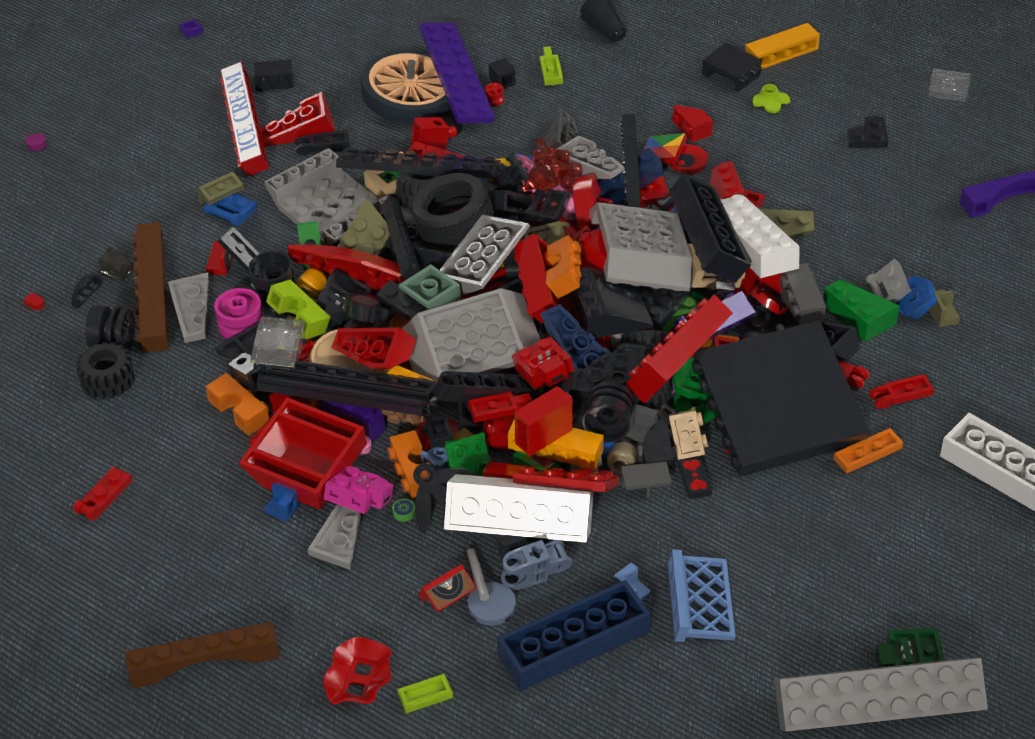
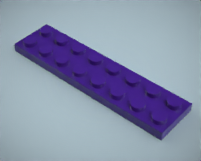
[419,22,495,123]

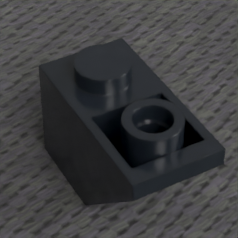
[642,418,677,469]

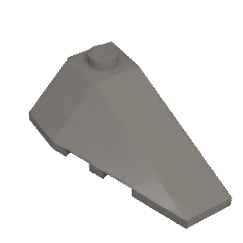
[552,136,624,179]

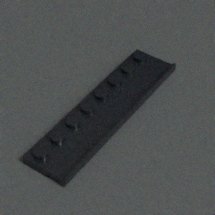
[257,357,437,416]

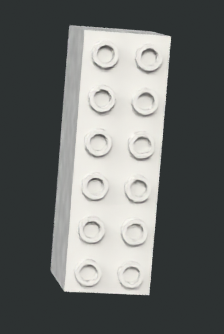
[444,474,594,542]

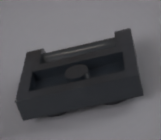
[522,187,570,224]

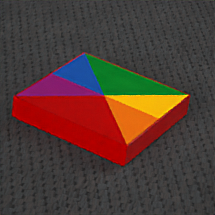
[643,133,687,164]

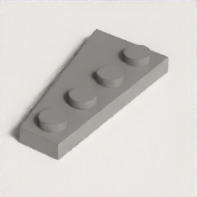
[168,273,209,343]

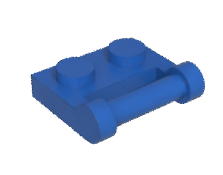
[204,193,258,226]

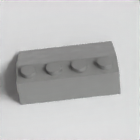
[440,215,530,296]

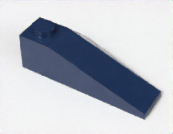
[540,304,611,371]

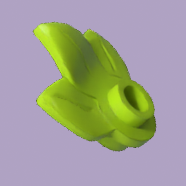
[753,84,790,114]

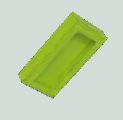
[397,674,453,713]

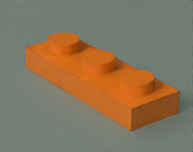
[833,428,904,474]

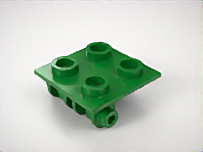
[444,432,490,476]

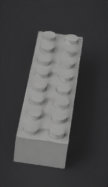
[774,658,988,731]

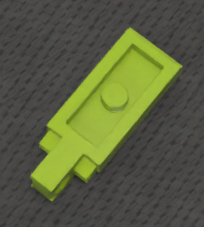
[540,47,563,86]

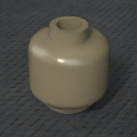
[607,442,638,475]

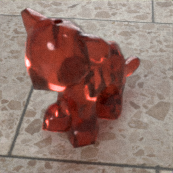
[522,137,582,191]

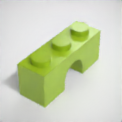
[266,280,330,339]

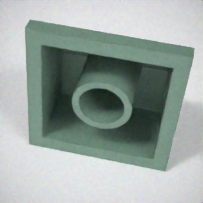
[399,264,461,309]

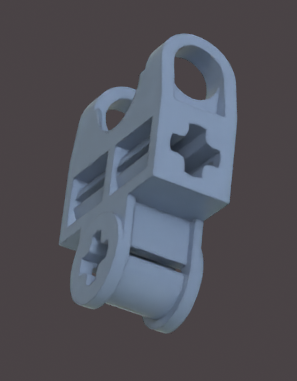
[501,540,573,591]

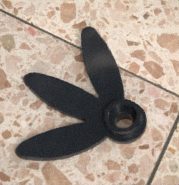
[413,463,480,532]

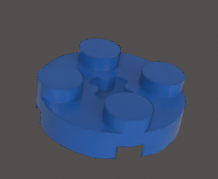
[896,276,937,320]

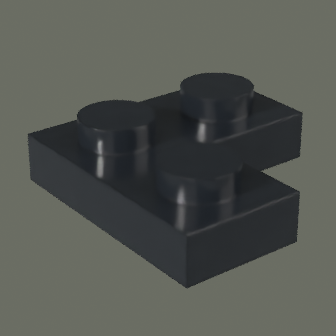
[847,117,888,148]

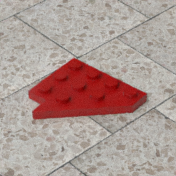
[513,467,620,492]

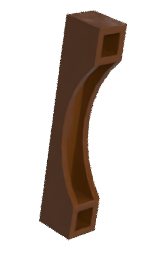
[125,621,280,689]

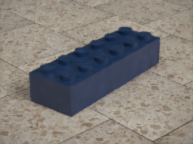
[497,580,651,691]

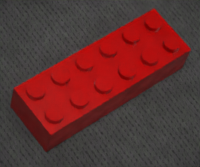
[625,294,733,403]

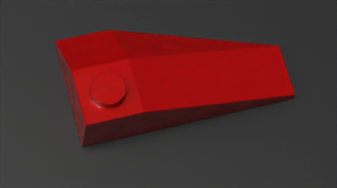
[261,92,335,147]

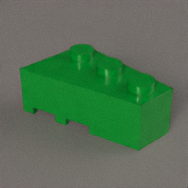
[823,279,900,342]

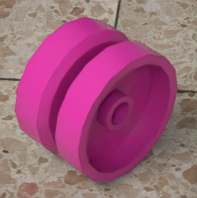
[214,288,264,339]

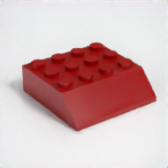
[239,397,367,510]

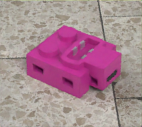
[324,466,393,514]

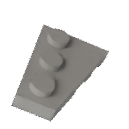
[308,504,361,570]

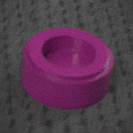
[26,133,47,151]

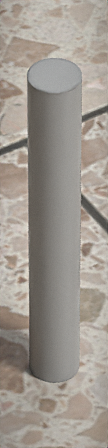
[466,548,489,601]

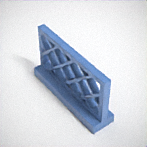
[667,549,736,642]

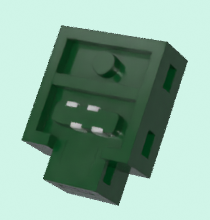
[875,628,945,668]

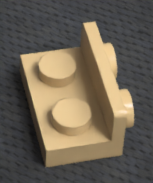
[669,407,708,460]

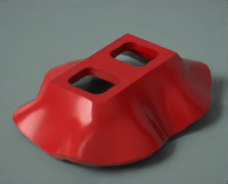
[323,637,392,705]

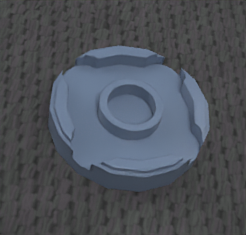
[468,582,516,626]

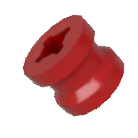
[485,83,504,106]

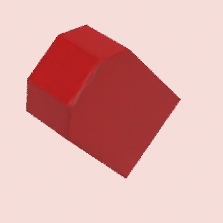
[23,292,45,311]

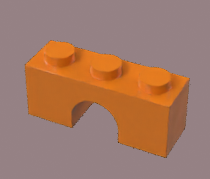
[546,235,581,298]
[205,373,269,436]
[387,430,432,500]

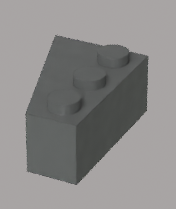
[779,263,826,325]

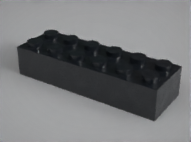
[669,173,751,283]

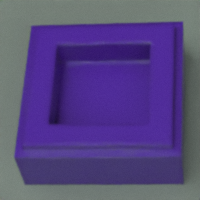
[179,19,203,39]

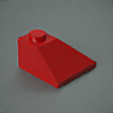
[578,230,607,271]

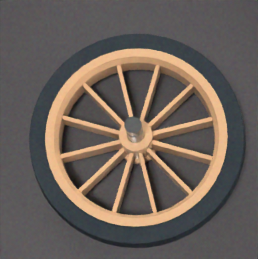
[360,50,452,124]

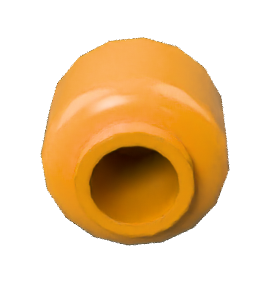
[296,268,327,299]

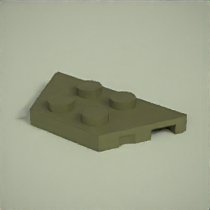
[337,199,390,257]

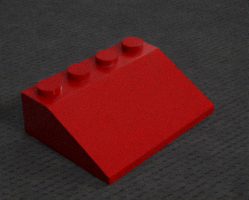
[514,233,584,326]

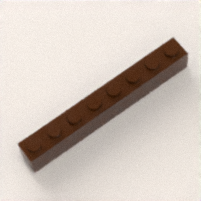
[133,222,169,353]

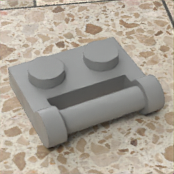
[866,259,912,304]

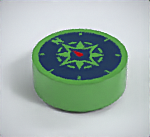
[392,499,415,522]

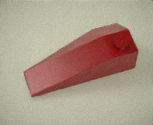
[331,328,416,369]

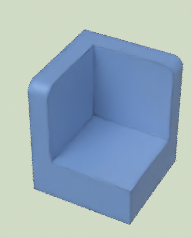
[614,562,650,601]

